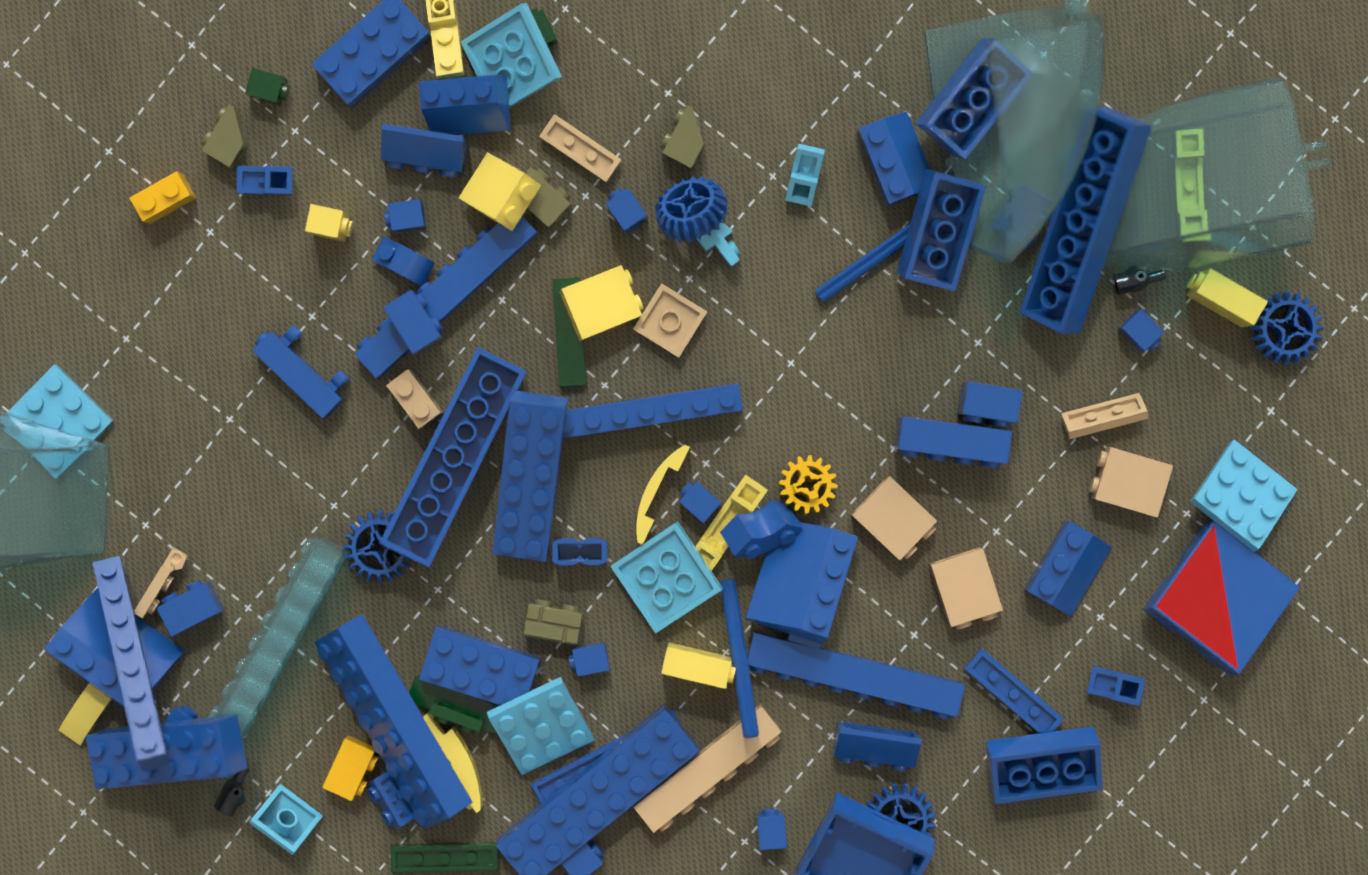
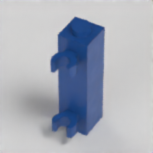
[252,325,350,419]

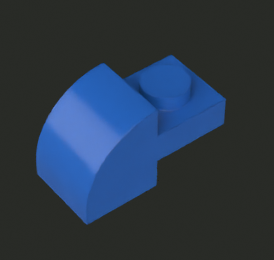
[236,166,293,196]
[372,236,435,286]
[1087,666,1146,706]

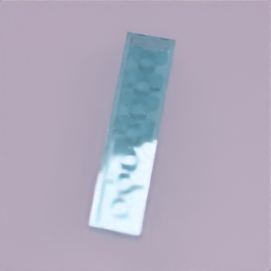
[208,535,350,740]

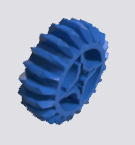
[655,176,728,243]
[1249,291,1324,365]
[343,510,411,583]
[866,783,936,838]

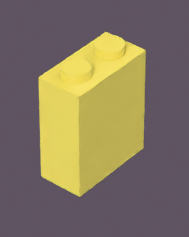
[459,152,541,231]
[559,265,643,341]
[1186,268,1268,327]
[661,642,736,689]

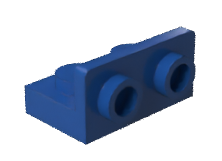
[367,771,414,829]

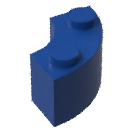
[720,500,803,559]

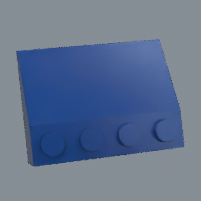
[745,522,858,645]
[44,588,185,710]

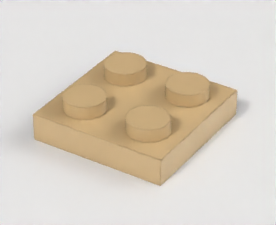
[633,283,707,358]

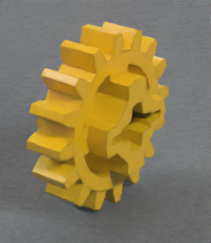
[778,455,838,515]

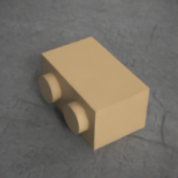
[386,369,444,429]

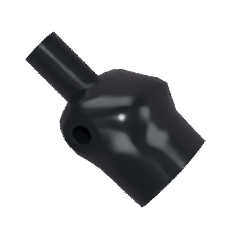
[1113,266,1166,296]
[214,767,250,817]

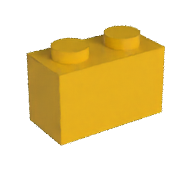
[130,171,196,224]
[322,735,379,801]

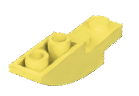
[426,0,465,80]
[423,712,483,813]

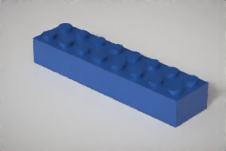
[1019,106,1152,334]
[379,347,527,568]
[314,614,473,829]
[496,704,699,875]

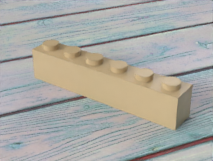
[633,704,781,833]

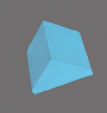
[249,784,323,855]

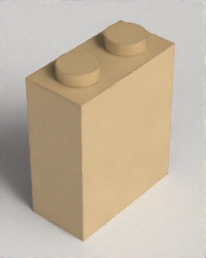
[1089,447,1173,518]
[851,476,937,560]
[929,547,1003,630]

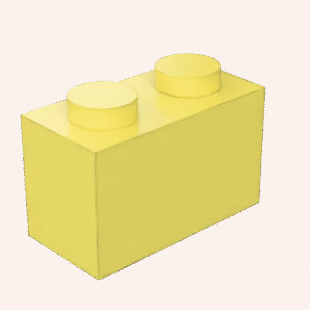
[305,204,353,242]

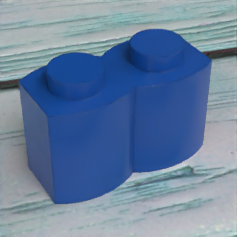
[552,537,608,566]

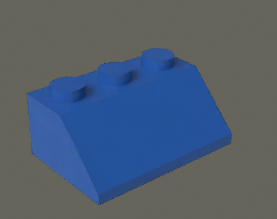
[419,75,511,135]
[857,112,930,207]
[381,124,469,178]
[1024,520,1112,617]
[832,721,922,771]

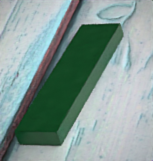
[553,277,587,387]
[390,842,499,873]

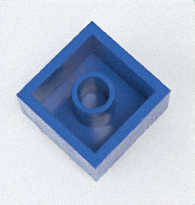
[957,381,1023,428]

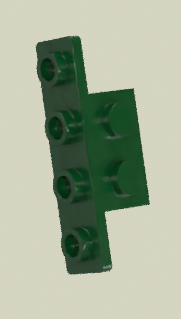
[409,675,498,735]

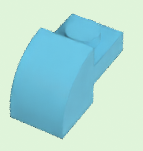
[785,144,825,206]
[696,223,741,268]

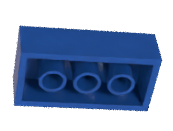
[312,0,431,109]
[915,38,1033,159]
[896,168,986,291]
[894,417,1012,468]
[419,625,541,705]
[986,726,1103,804]

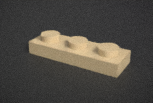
[539,114,622,183]
[1061,393,1148,439]

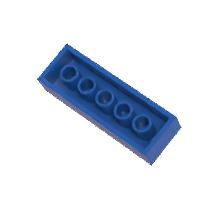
[492,391,568,562]
[85,714,247,789]

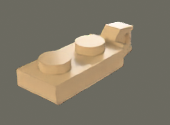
[134,548,188,618]

